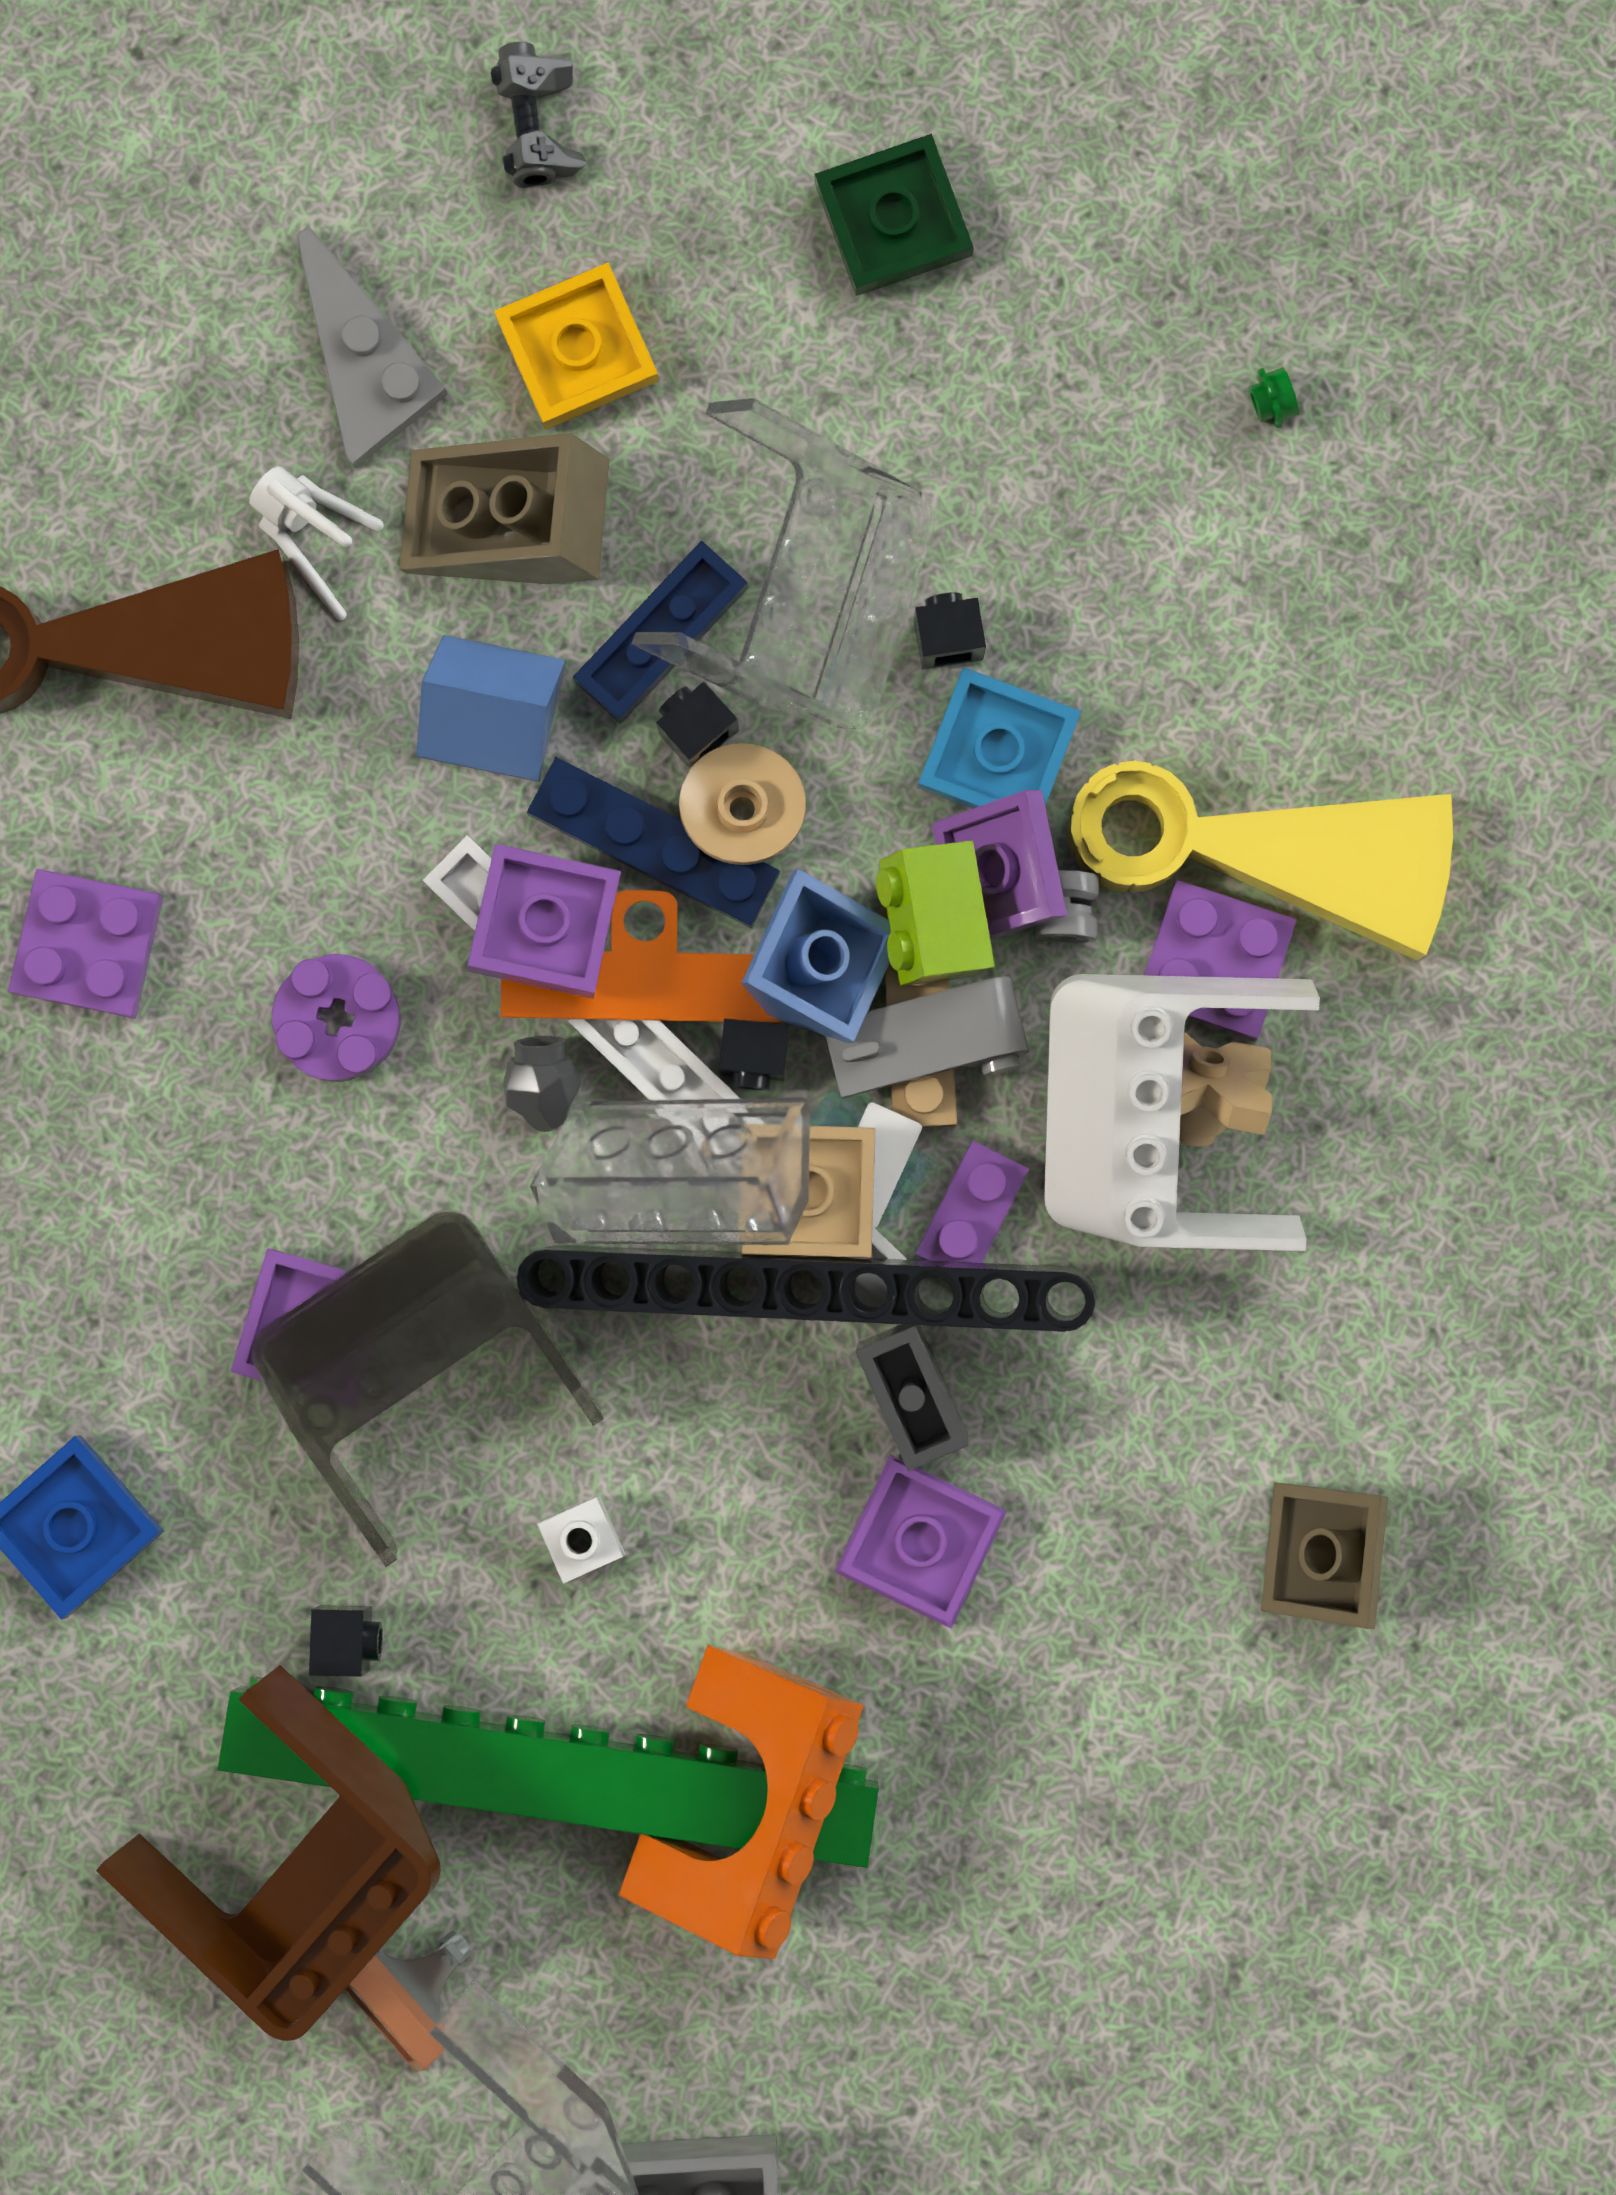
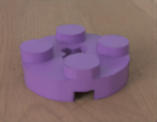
[272,954,401,1082]

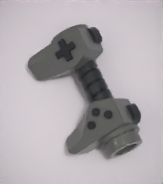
[491,42,587,188]

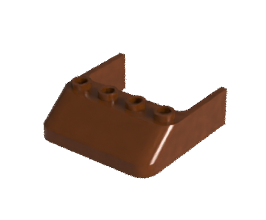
[96,1665,441,2041]

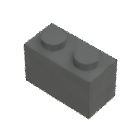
[855,1324,969,1471]

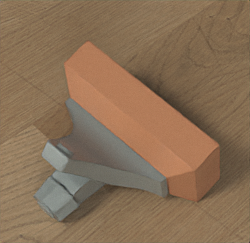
[344,1930,472,2072]

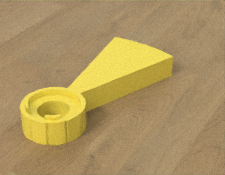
[1067,760,1453,961]

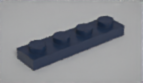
[527,757,780,929]

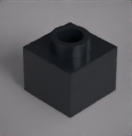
[914,592,986,670]
[656,681,739,769]
[719,1018,789,1091]
[309,1605,383,1677]

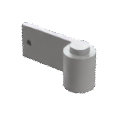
[826,976,1030,1098]

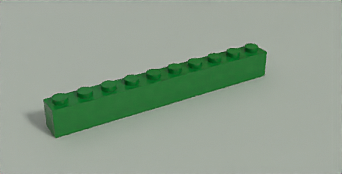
[217,1677,879,1868]

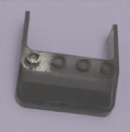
[252,1209,604,1567]

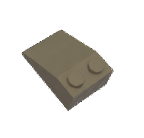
[399,433,610,584]

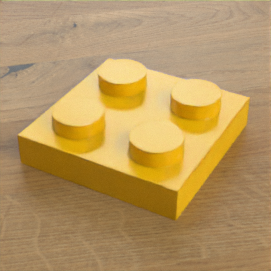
[494,262,659,430]

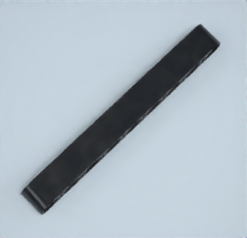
[516,1245,1097,1332]

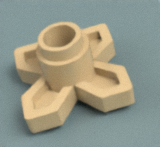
[1179,1032,1272,1147]

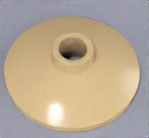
[679,743,806,865]

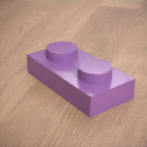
[914,1140,1029,1263]

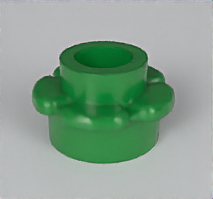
[1249,367,1299,428]

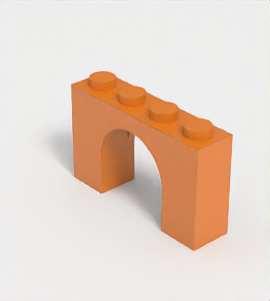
[619,1645,864,1959]

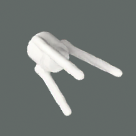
[249,466,384,621]

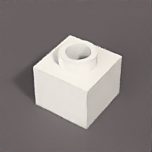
[537,1496,626,1584]

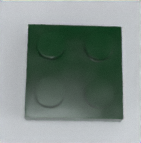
[814,133,974,296]

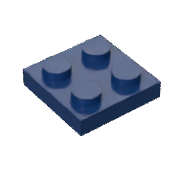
[0,1435,164,1620]

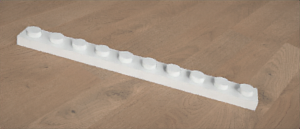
[423,835,907,1307]

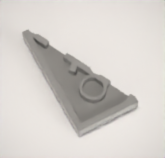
[296,226,448,469]

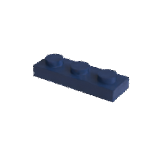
[573,540,748,724]

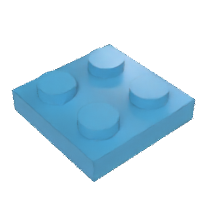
[917,667,1081,809]

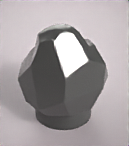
[503,1036,581,1132]

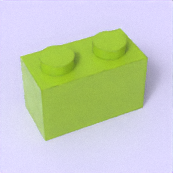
[876,840,995,986]

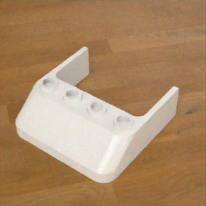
[1044,974,1320,1251]

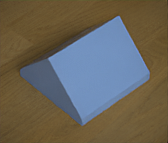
[416,635,566,782]
[741,868,891,1043]

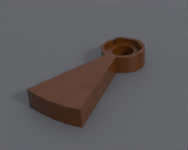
[0,549,299,719]

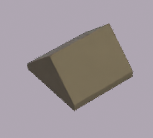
[1261,1482,1388,1629]

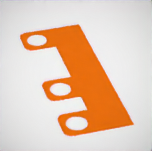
[500,890,784,1023]

